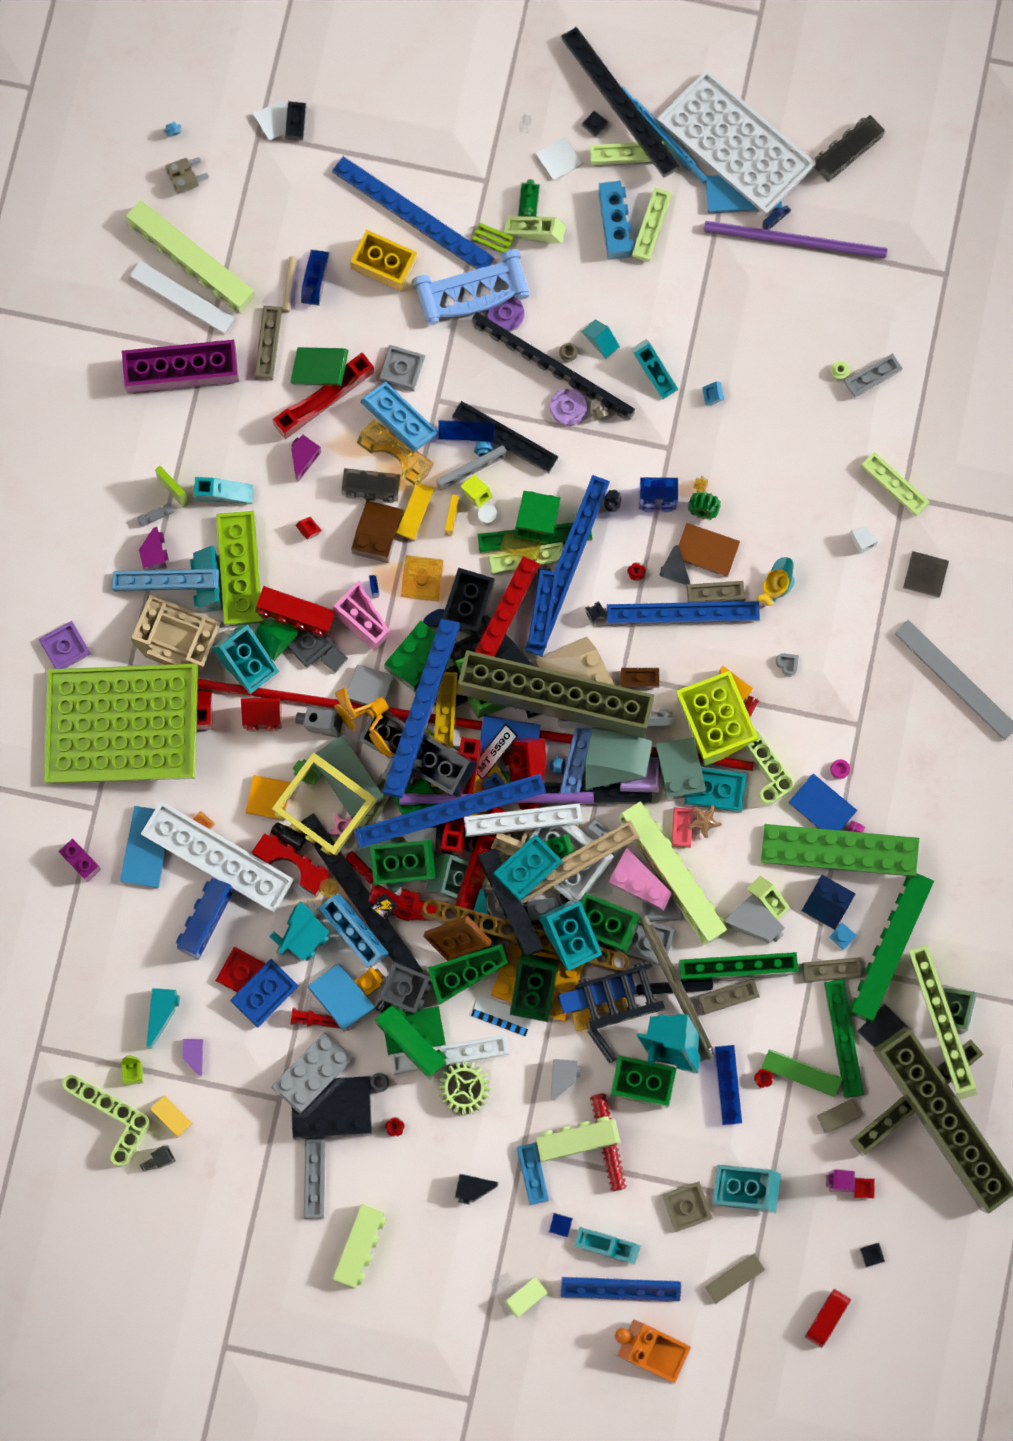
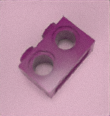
[58,838,102,882]

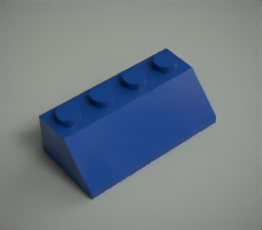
[176,878,234,960]

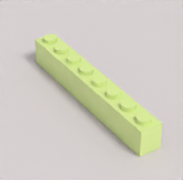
[126,200,255,313]
[618,801,727,946]
[909,945,977,1100]

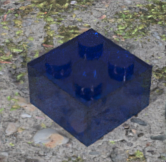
[638,477,678,512]

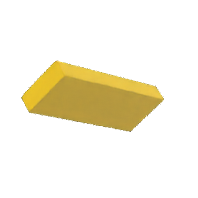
[396,482,434,541]

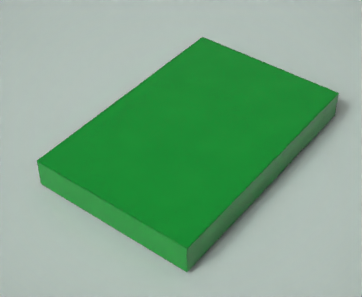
[290,347,349,386]
[384,1006,446,1055]

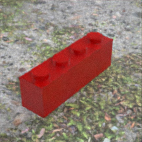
[255,586,336,637]

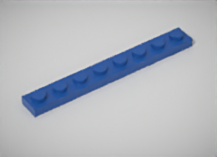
[607,601,760,625]

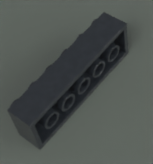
[359,710,478,797]

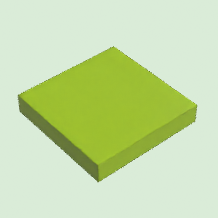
[155,466,188,507]

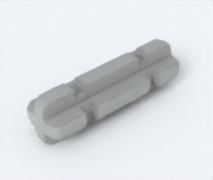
[137,503,174,527]

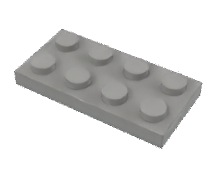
[271,1032,353,1114]

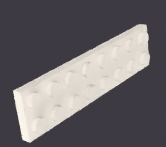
[141,801,294,913]

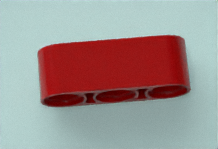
[805,1288,851,1348]

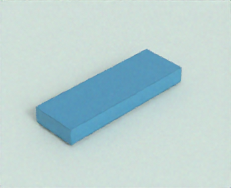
[517,1143,549,1205]

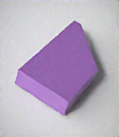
[183,1039,203,1076]

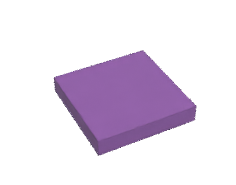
[39,621,91,669]

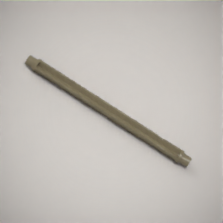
[640,915,715,1060]

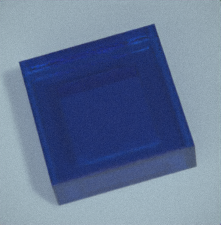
[369,575,379,599]
[549,1213,573,1238]

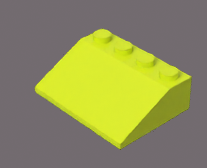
[676,671,758,766]

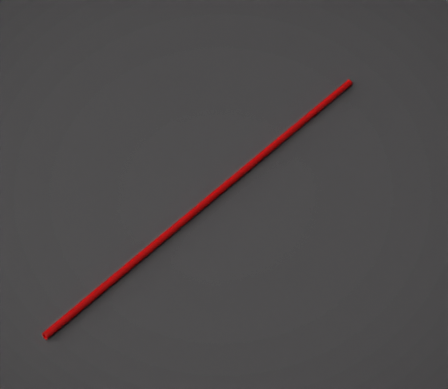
[197,679,754,771]

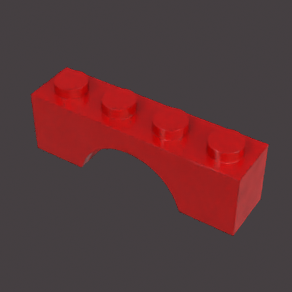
[252,833,329,897]

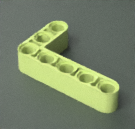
[62,1075,150,1167]

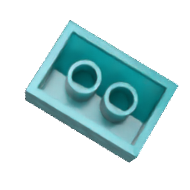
[190,546,222,613]

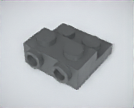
[379,962,432,1013]

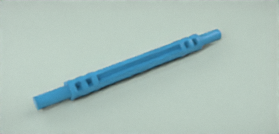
[622,86,708,184]

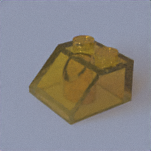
[401,555,444,602]

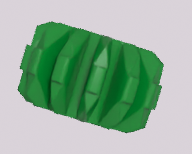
[688,491,721,520]

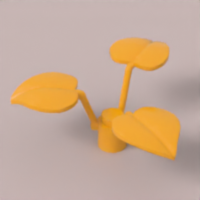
[335,687,395,757]

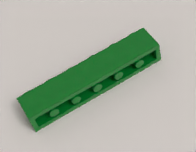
[678,952,798,981]

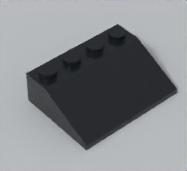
[291,1076,372,1140]

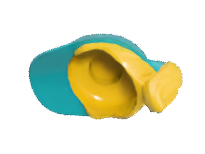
[757,557,795,606]

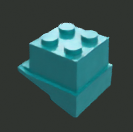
[269,901,330,962]
[637,1014,700,1073]

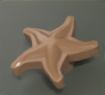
[688,805,722,838]

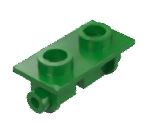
[518,179,540,217]

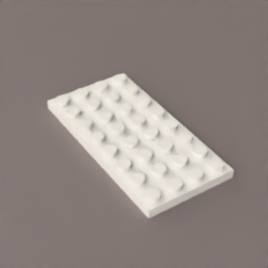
[657,69,816,216]

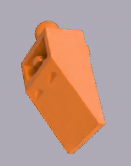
[614,1319,691,1383]

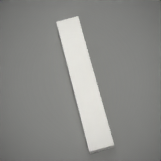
[130,261,234,334]
[464,803,582,837]
[390,1035,509,1075]

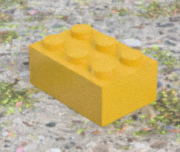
[350,229,417,291]

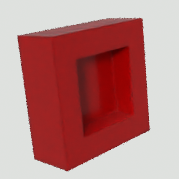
[295,517,322,540]
[854,1178,875,1199]

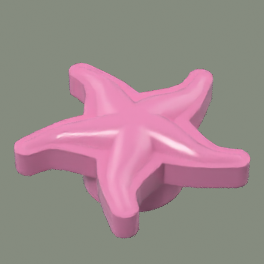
[328,813,355,846]

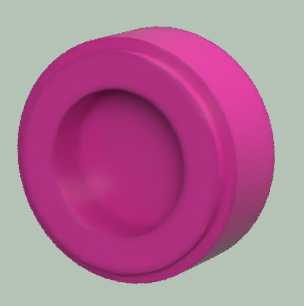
[830,759,850,779]

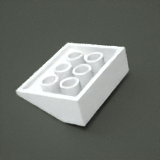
[530,825,615,901]

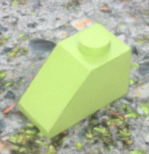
[747,876,790,920]

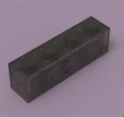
[814,115,885,183]

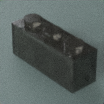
[341,468,401,503]

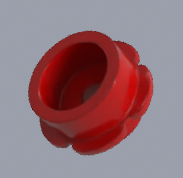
[627,562,646,581]
[754,1069,773,1088]
[385,1117,405,1137]

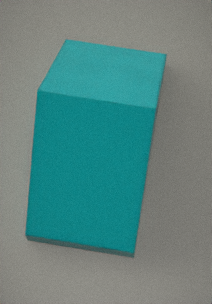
[581,319,620,359]

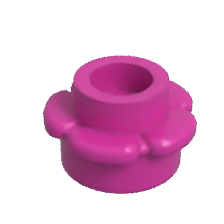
[847,820,865,833]

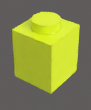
[460,474,493,509]

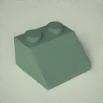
[425,853,470,900]

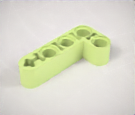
[744,729,793,806]

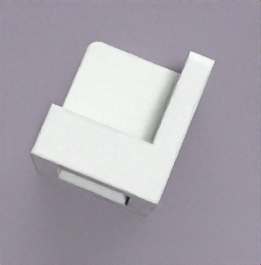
[849,526,878,554]

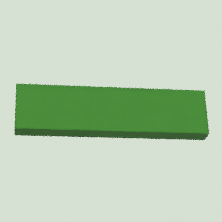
[762,1049,842,1097]

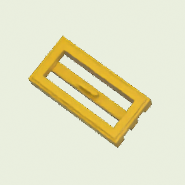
[445,494,459,536]

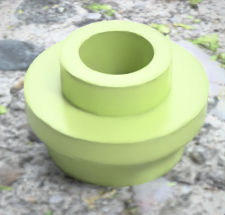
[831,361,850,380]

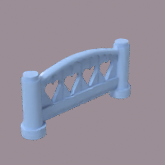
[412,249,529,325]

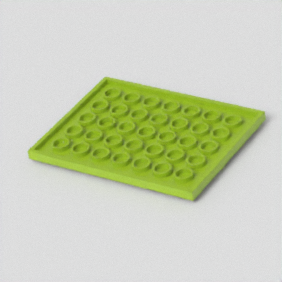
[44,664,198,784]

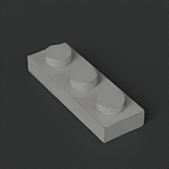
[844,353,903,398]

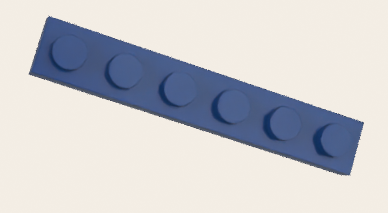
[561,1277,681,1301]

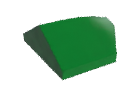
[256,619,299,661]

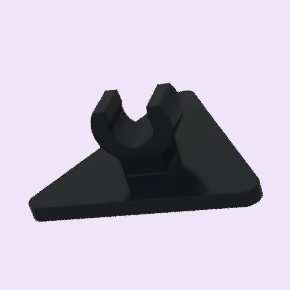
[659,545,690,585]

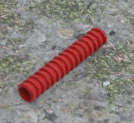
[590,1093,627,1192]

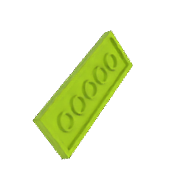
[216,511,263,626]

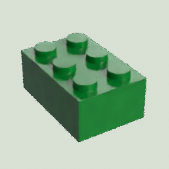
[384,620,436,692]
[370,839,436,885]
[581,893,641,954]
[610,1055,677,1108]

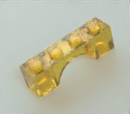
[357,420,434,487]

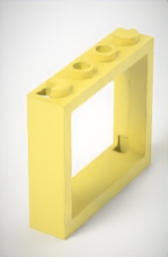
[272,752,377,856]

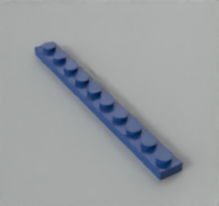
[332,156,494,270]
[524,475,610,657]
[383,619,460,799]
[354,774,546,848]

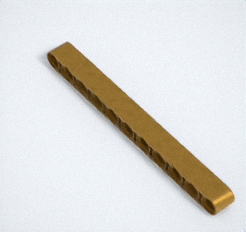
[422,899,629,973]

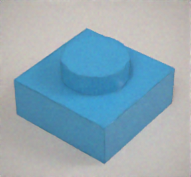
[702,381,724,406]
[829,923,857,950]

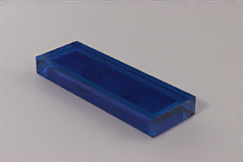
[438,420,495,442]

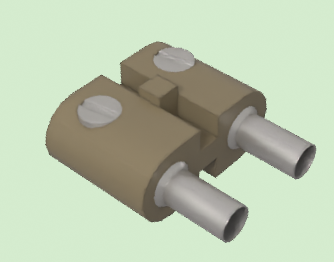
[165,157,209,194]

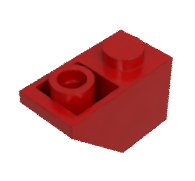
[197,691,213,730]

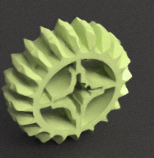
[438,1061,491,1115]

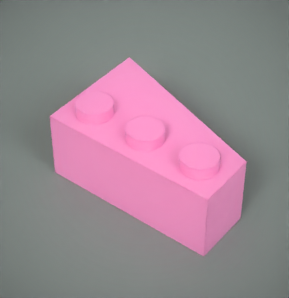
[609,848,672,911]

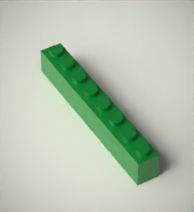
[849,873,934,1024]

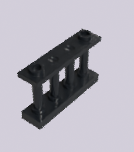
[574,962,665,1032]

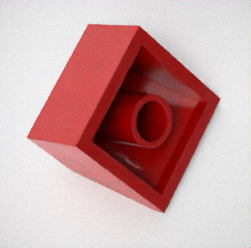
[241,698,282,732]

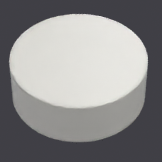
[478,505,497,525]

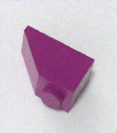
[291,434,322,481]

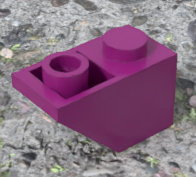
[139,527,169,570]
[825,1169,855,1192]

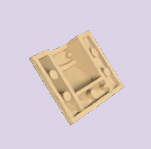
[131,594,221,669]
[535,637,614,685]

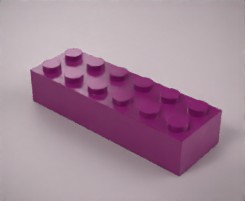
[121,339,239,393]

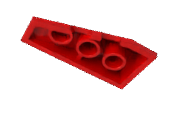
[503,737,546,810]

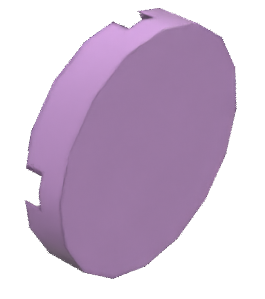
[550,388,587,426]

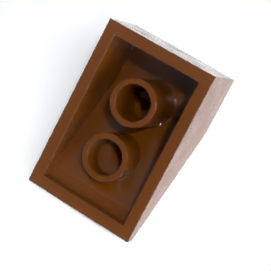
[351,500,403,563]

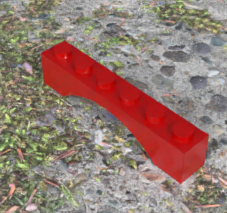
[273,352,374,440]
[441,737,482,857]

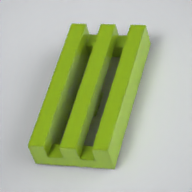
[472,223,514,253]

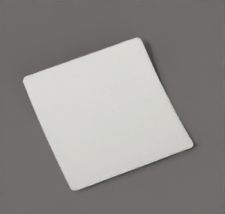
[253,99,287,140]
[536,137,582,179]

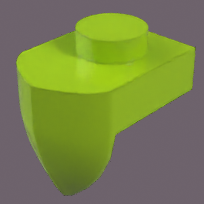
[121,1055,144,1086]

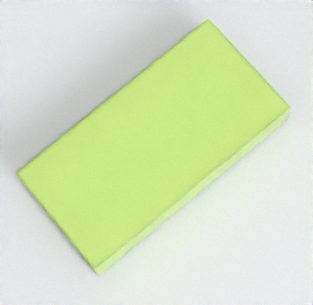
[505,1277,548,1318]

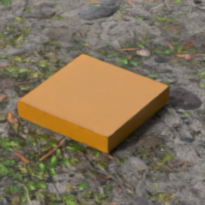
[246,775,291,820]

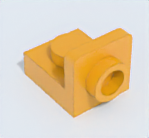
[354,966,384,997]

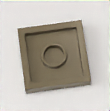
[662,1181,713,1232]

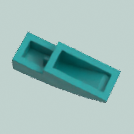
[574,1227,640,1265]

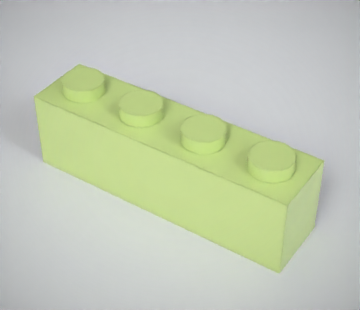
[536,1116,621,1161]
[333,1204,386,1288]

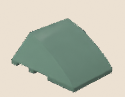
[585,727,652,791]

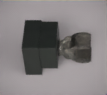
[140,1145,176,1172]

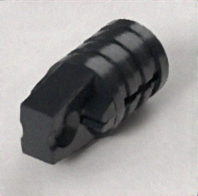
[604,489,622,512]
[270,822,306,851]

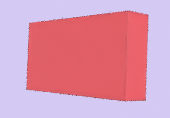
[671,807,693,848]

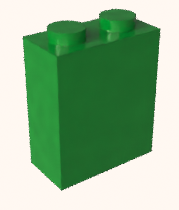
[514,490,561,544]

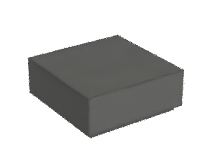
[321,646,348,673]

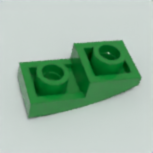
[544,834,574,857]

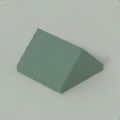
[943,988,977,1033]

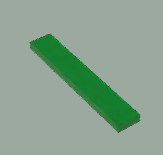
[477,522,592,554]
[824,979,864,1098]

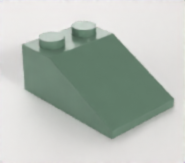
[656,737,706,801]

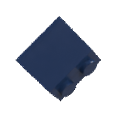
[801,875,856,930]

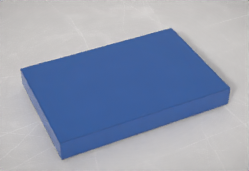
[480,715,541,758]
[788,773,858,831]
[229,959,299,1028]

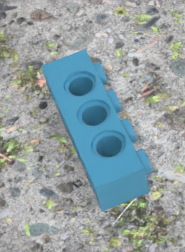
[598,180,634,259]
[319,894,389,968]

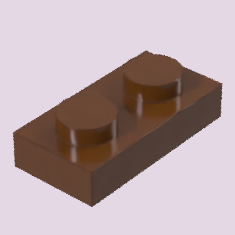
[621,668,659,688]

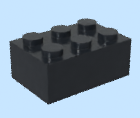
[442,567,495,635]

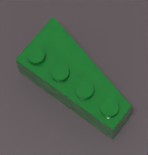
[427,944,510,1005]

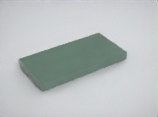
[315,735,384,819]

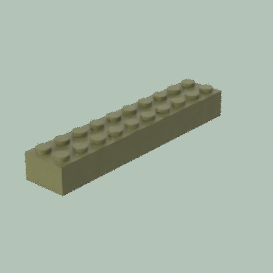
[456,650,654,738]
[873,1027,1013,1214]

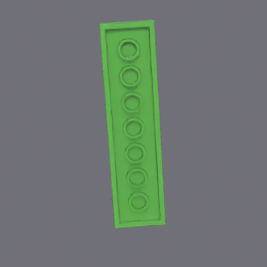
[761,824,920,877]

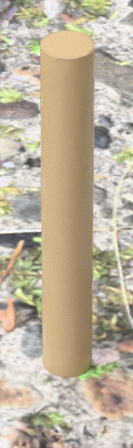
[283,256,296,312]

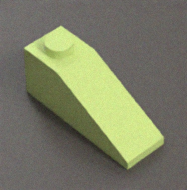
[504,216,566,243]

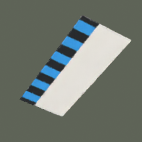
[471,994,532,1036]

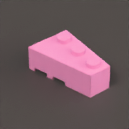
[333,581,389,651]

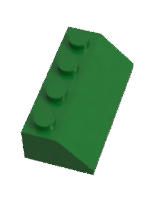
[375,1006,447,1080]

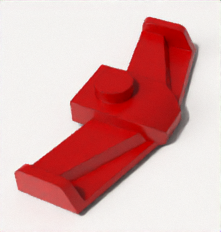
[368,881,448,921]

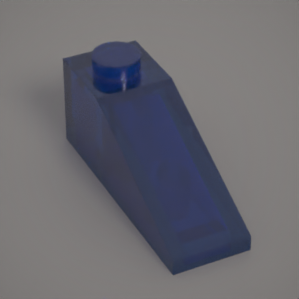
[301,249,329,306]

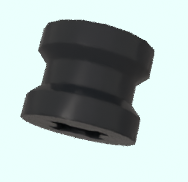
[585,601,607,625]

